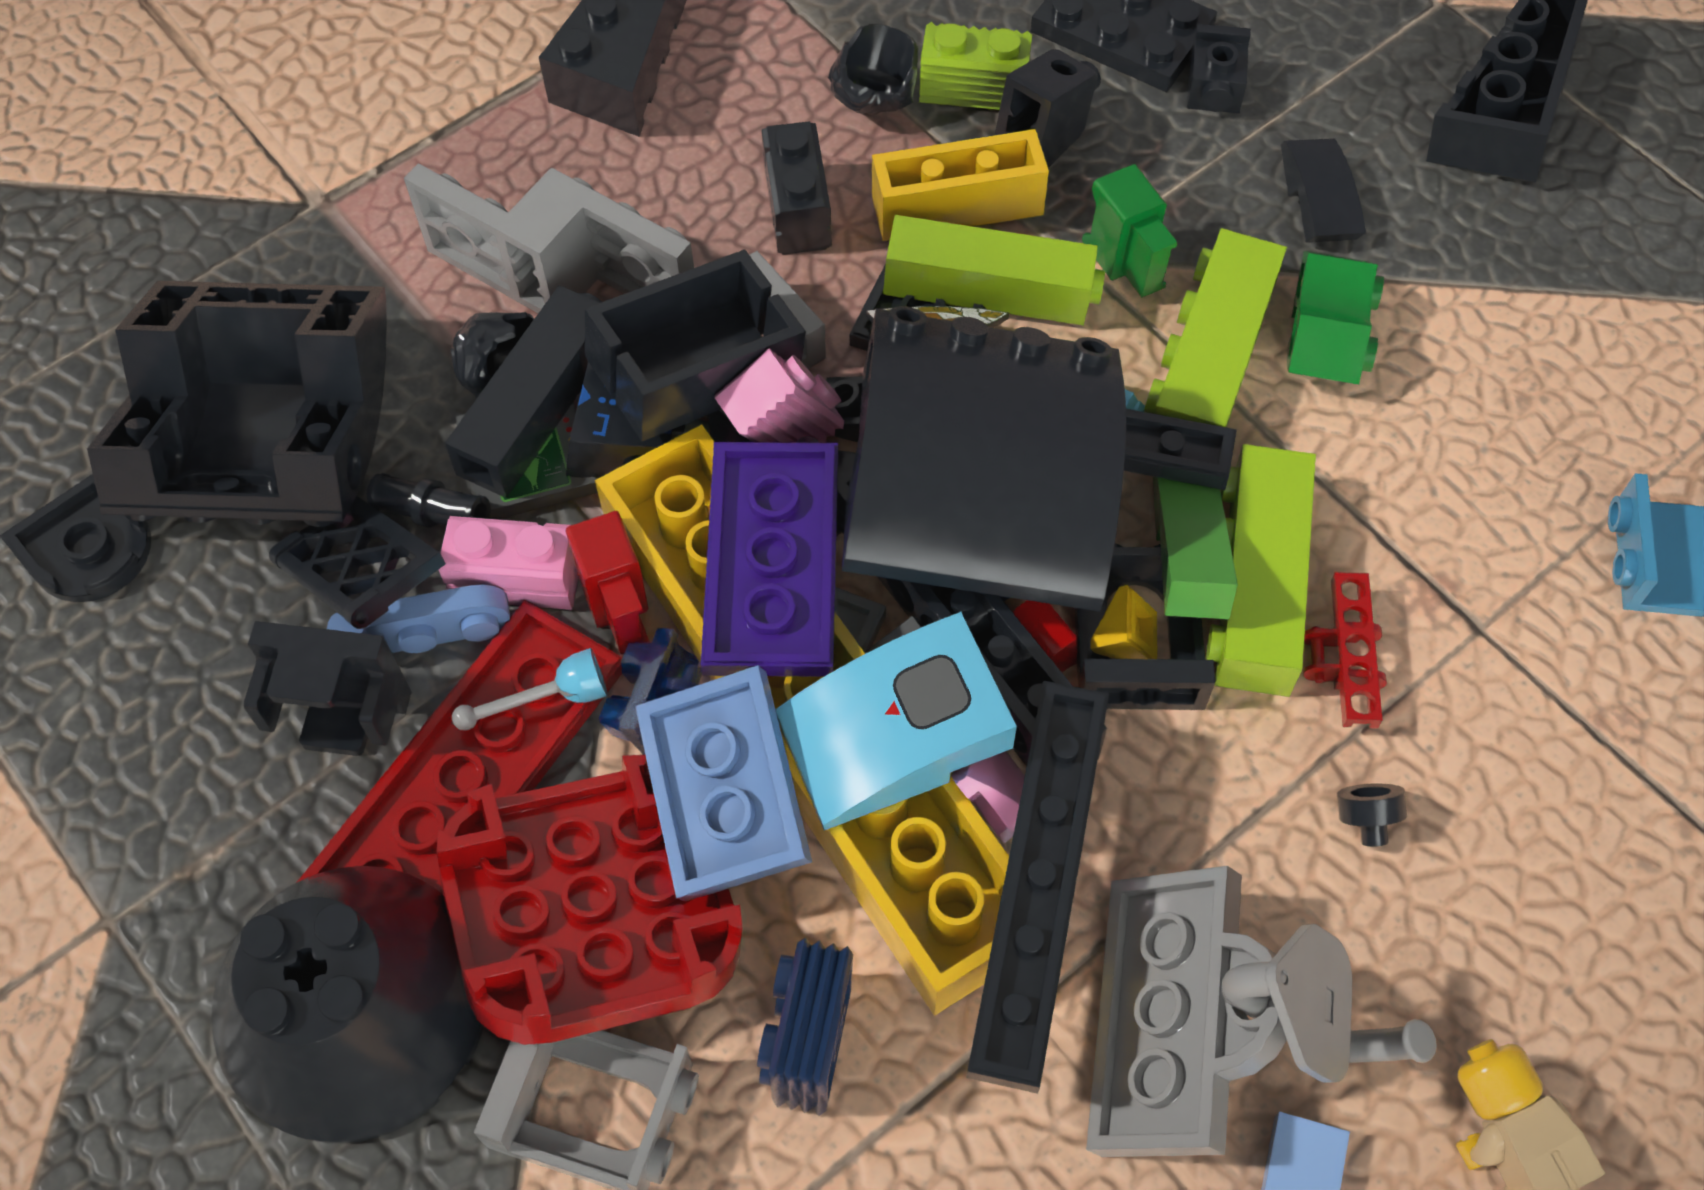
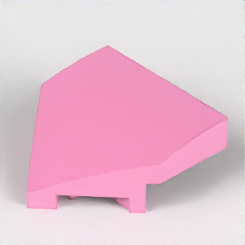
[951,751,1025,843]

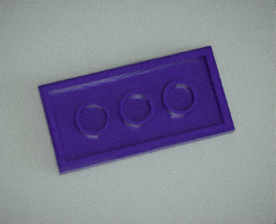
[701,442,838,677]

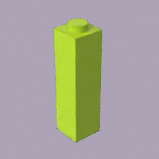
[883,215,1105,326]

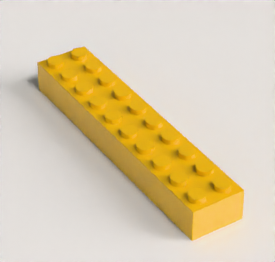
[595,424,1009,1016]

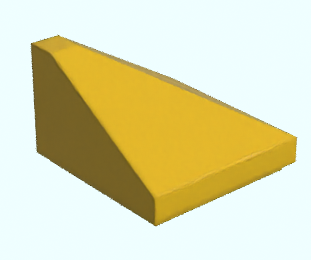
[1091,585,1157,659]

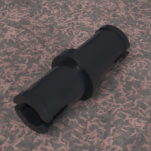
[366,473,491,527]

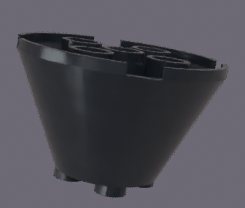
[211,866,484,1143]

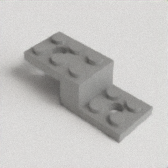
[404,163,694,313]

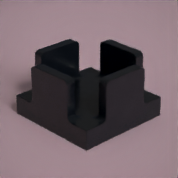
[244,621,412,756]

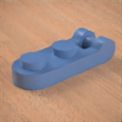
[327,584,510,653]

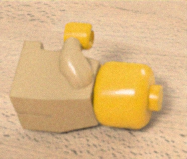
[1456,1039,1606,1190]

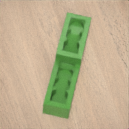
[1153,477,1238,619]

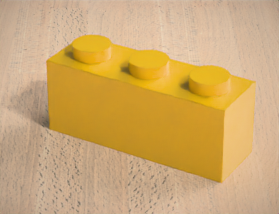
[872,129,1049,241]

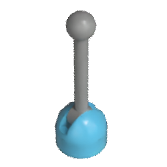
[452,648,608,730]

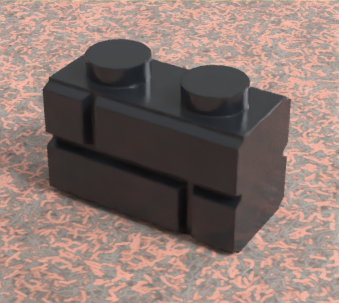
[761,121,832,255]

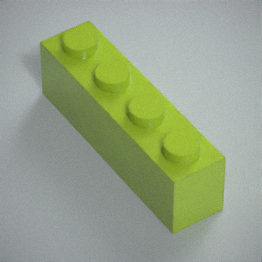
[1144,228,1287,428]
[1206,444,1316,697]

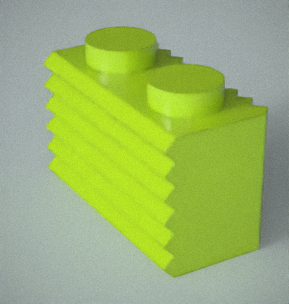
[919,22,1032,110]

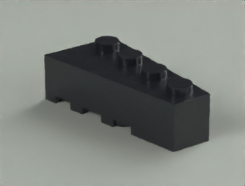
[539,0,687,137]
[1426,0,1588,182]

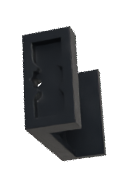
[1074,543,1215,710]

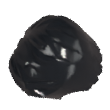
[828,23,918,115]
[450,312,534,398]

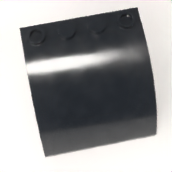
[87,281,387,527]
[842,306,1126,611]

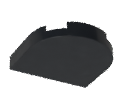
[0,474,151,602]

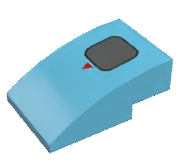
[775,612,1017,831]

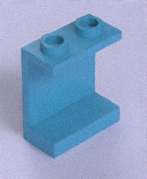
[1608,473,1704,617]

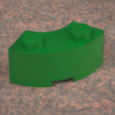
[1287,251,1384,385]

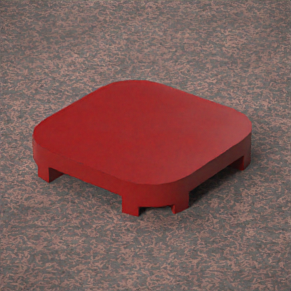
[437,755,743,1045]

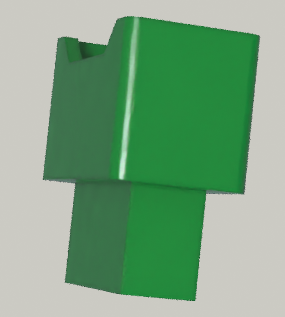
[1082,164,1178,298]

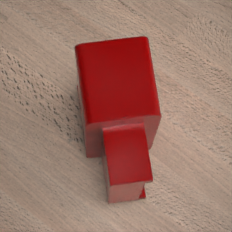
[565,511,650,655]

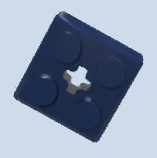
[757,937,853,1116]

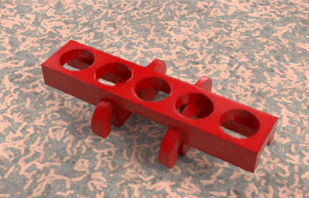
[1303,572,1387,728]

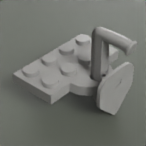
[1086,866,1437,1157]

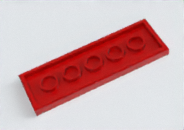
[296,600,627,895]

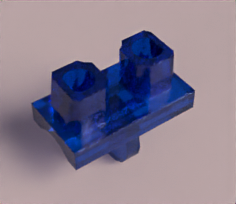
[599,628,702,755]

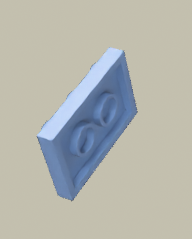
[635,665,812,902]

